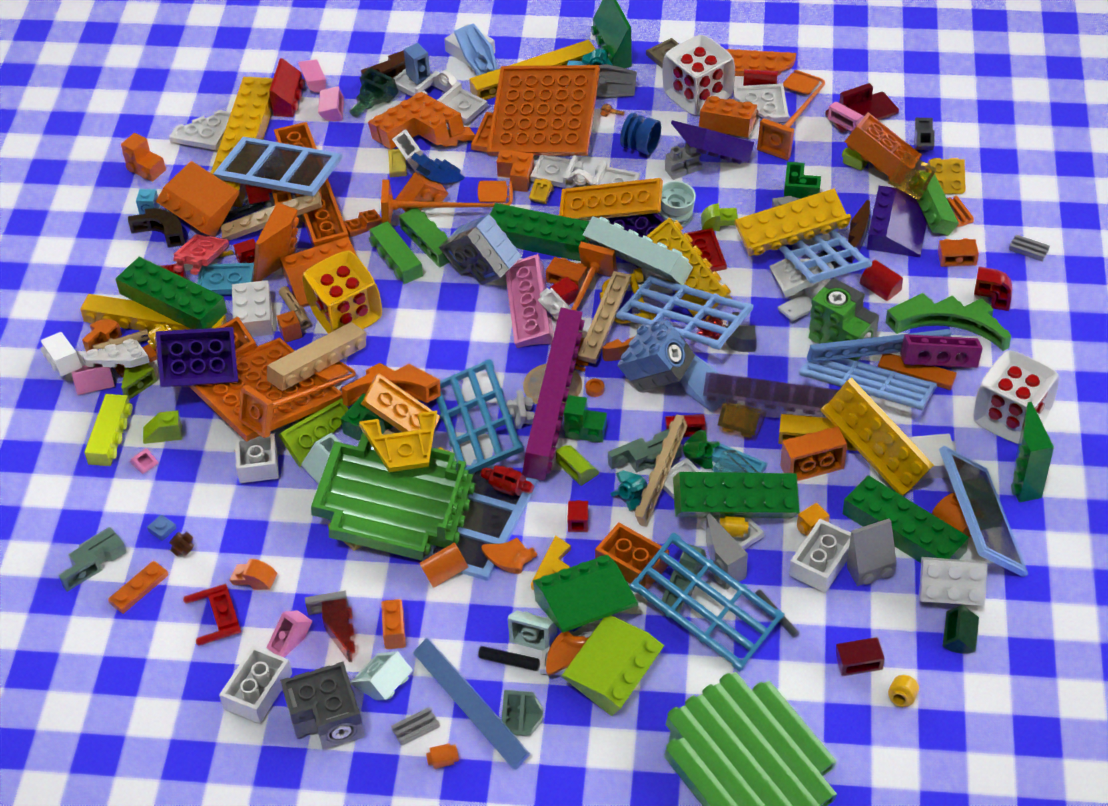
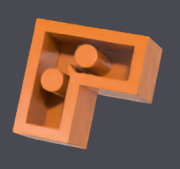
[121,133,166,182]
[496,150,535,192]
[396,172,449,212]

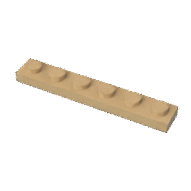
[221,191,322,241]
[578,271,631,364]
[635,414,687,527]

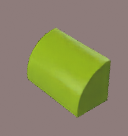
[556,445,599,486]

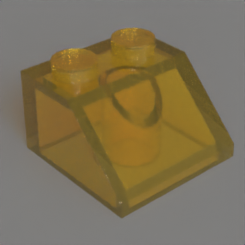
[888,152,937,200]
[717,401,767,438]

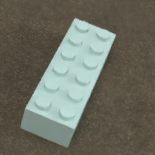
[583,216,693,285]

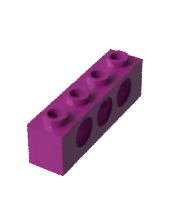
[900,334,983,368]

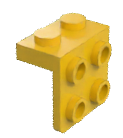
[926,158,966,194]

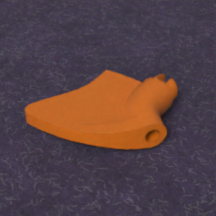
[481,537,537,574]
[546,631,589,676]

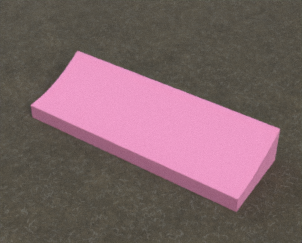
[505,254,554,348]

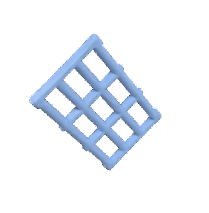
[779,229,872,283]
[616,275,754,350]
[799,358,937,411]

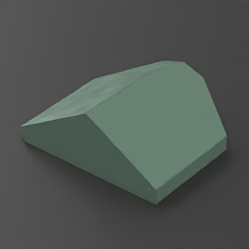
[502,690,543,736]

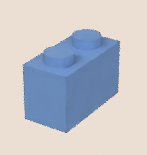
[404,43,430,85]

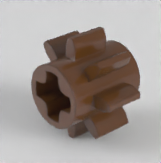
[169,531,194,556]

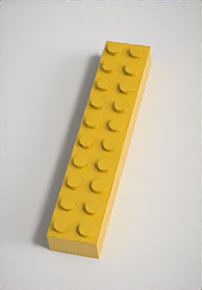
[211,77,273,207]

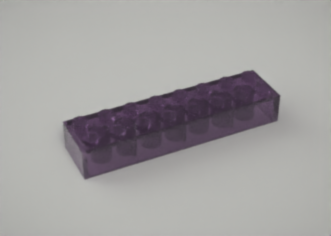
[703,371,839,416]

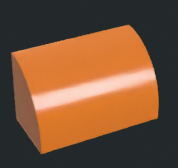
[419,542,469,588]

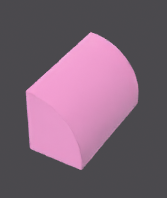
[298,59,326,93]
[318,86,344,121]
[828,102,864,132]
[72,364,115,395]

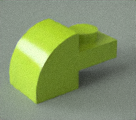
[701,203,738,231]

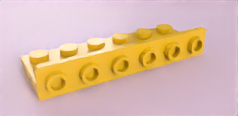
[734,188,851,256]
[647,217,733,317]
[820,377,934,496]

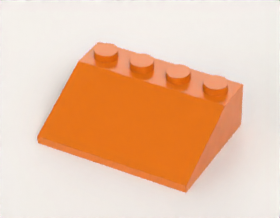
[845,112,922,185]
[155,161,240,237]
[253,202,299,282]
[280,237,357,307]

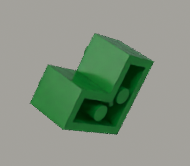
[784,162,821,199]
[341,393,394,441]
[564,395,607,443]

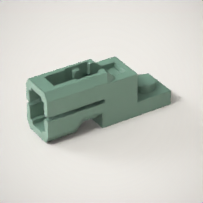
[607,429,682,473]
[58,526,127,592]
[659,544,707,614]

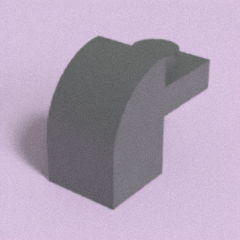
[914,117,935,150]
[725,312,756,352]

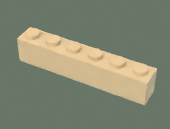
[267,322,367,391]

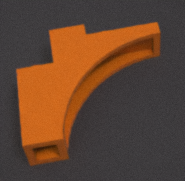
[342,363,441,407]

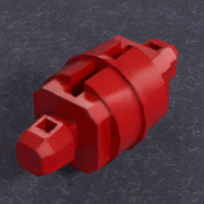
[480,465,534,496]

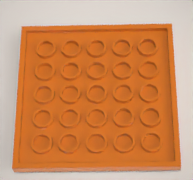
[487,65,600,156]
[189,338,343,442]

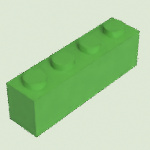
[909,170,959,236]
[399,208,450,268]
[369,221,423,285]

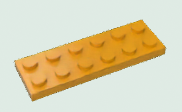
[559,178,663,221]

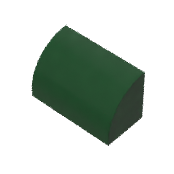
[942,605,979,654]

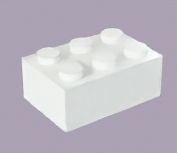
[232,280,273,337]
[789,519,851,593]
[919,557,988,606]
[219,645,292,724]

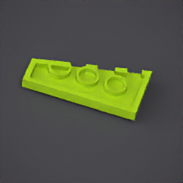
[278,398,349,467]

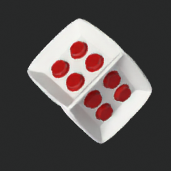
[662,35,735,115]
[973,350,1059,444]

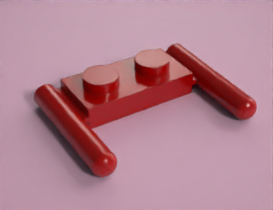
[183,583,242,646]

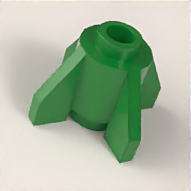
[683,430,720,469]

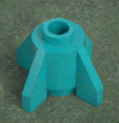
[581,48,612,65]
[610,470,647,511]

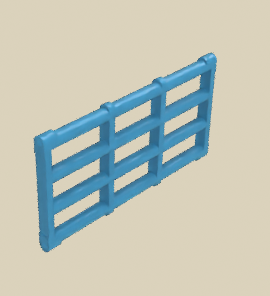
[436,359,524,474]
[629,532,785,671]

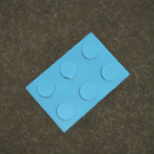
[197,263,254,295]

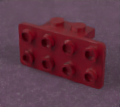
[825,83,899,133]

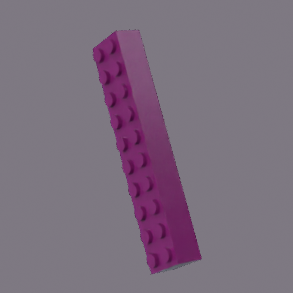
[522,307,585,481]

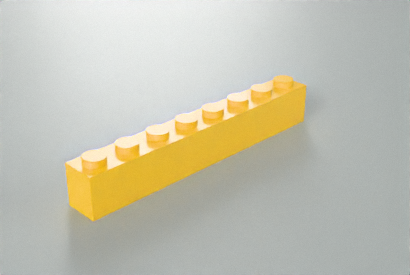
[469,39,596,100]
[80,294,227,332]

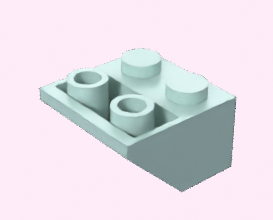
[301,433,341,484]

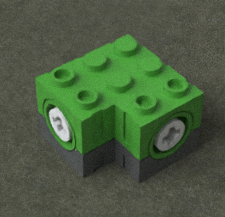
[808,278,879,361]

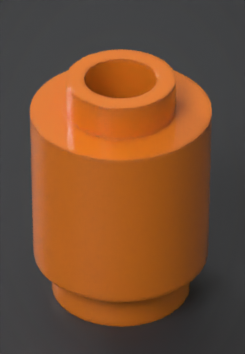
[426,743,459,769]

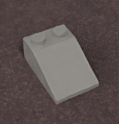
[706,513,748,589]
[847,519,897,586]

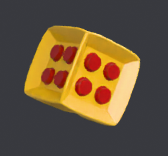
[302,250,382,334]

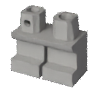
[665,143,702,180]

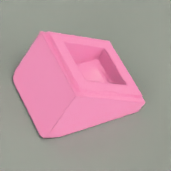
[130,448,159,474]

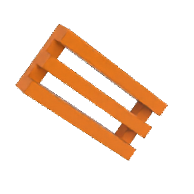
[947,195,974,227]

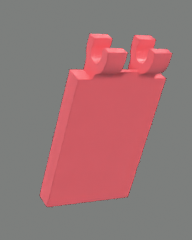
[173,234,229,275]

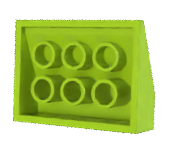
[561,615,665,716]

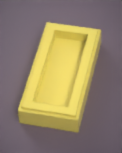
[388,149,407,177]

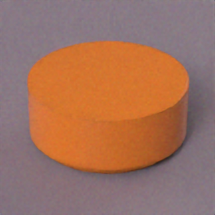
[585,378,605,397]

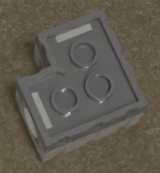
[280,661,365,750]

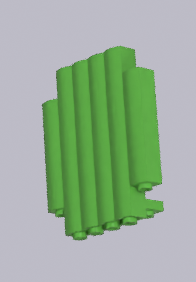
[311,433,476,561]
[664,672,837,806]

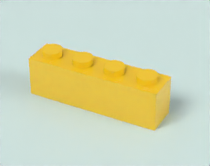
[778,414,857,451]

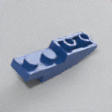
[411,152,465,183]

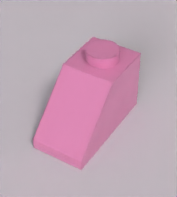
[266,610,313,658]

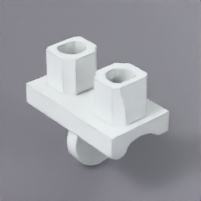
[538,288,572,320]
[506,390,535,429]

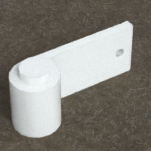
[778,281,825,321]

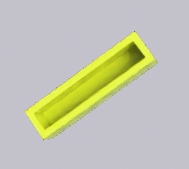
[84,394,133,466]

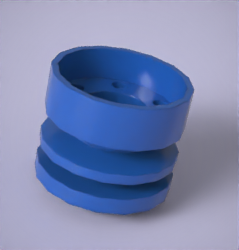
[620,113,662,155]

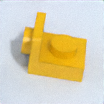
[529,178,554,204]

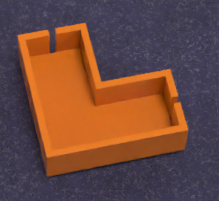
[368,92,465,150]

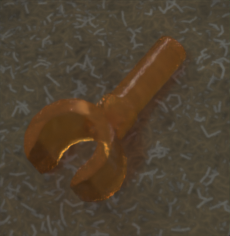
[600,103,625,117]

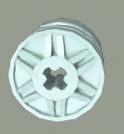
[658,181,696,227]

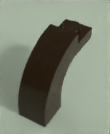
[128,208,185,248]

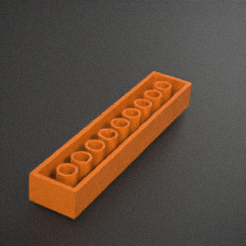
[274,122,349,247]

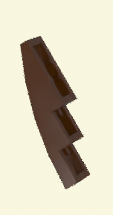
[846,200,870,263]

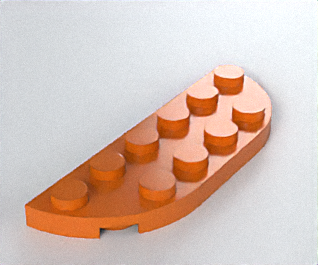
[725,49,797,76]

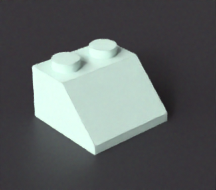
[508,610,558,651]
[350,651,413,700]

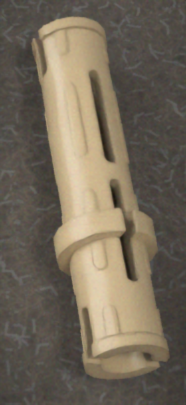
[279,286,311,329]
[92,329,150,350]

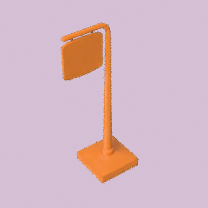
[757,70,825,161]
[381,179,513,223]
[571,241,618,371]
[238,361,356,438]

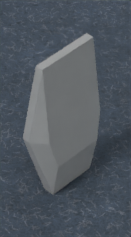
[597,64,637,98]

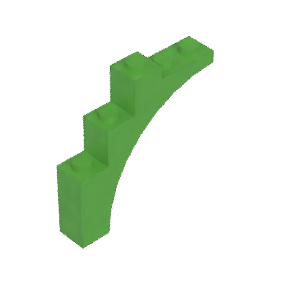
[885,293,1012,351]

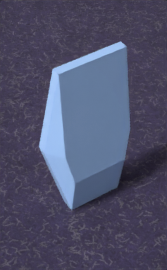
[454,23,497,76]
[680,355,734,413]

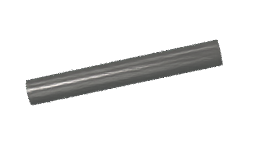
[755,589,800,638]

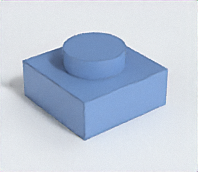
[147,514,177,541]

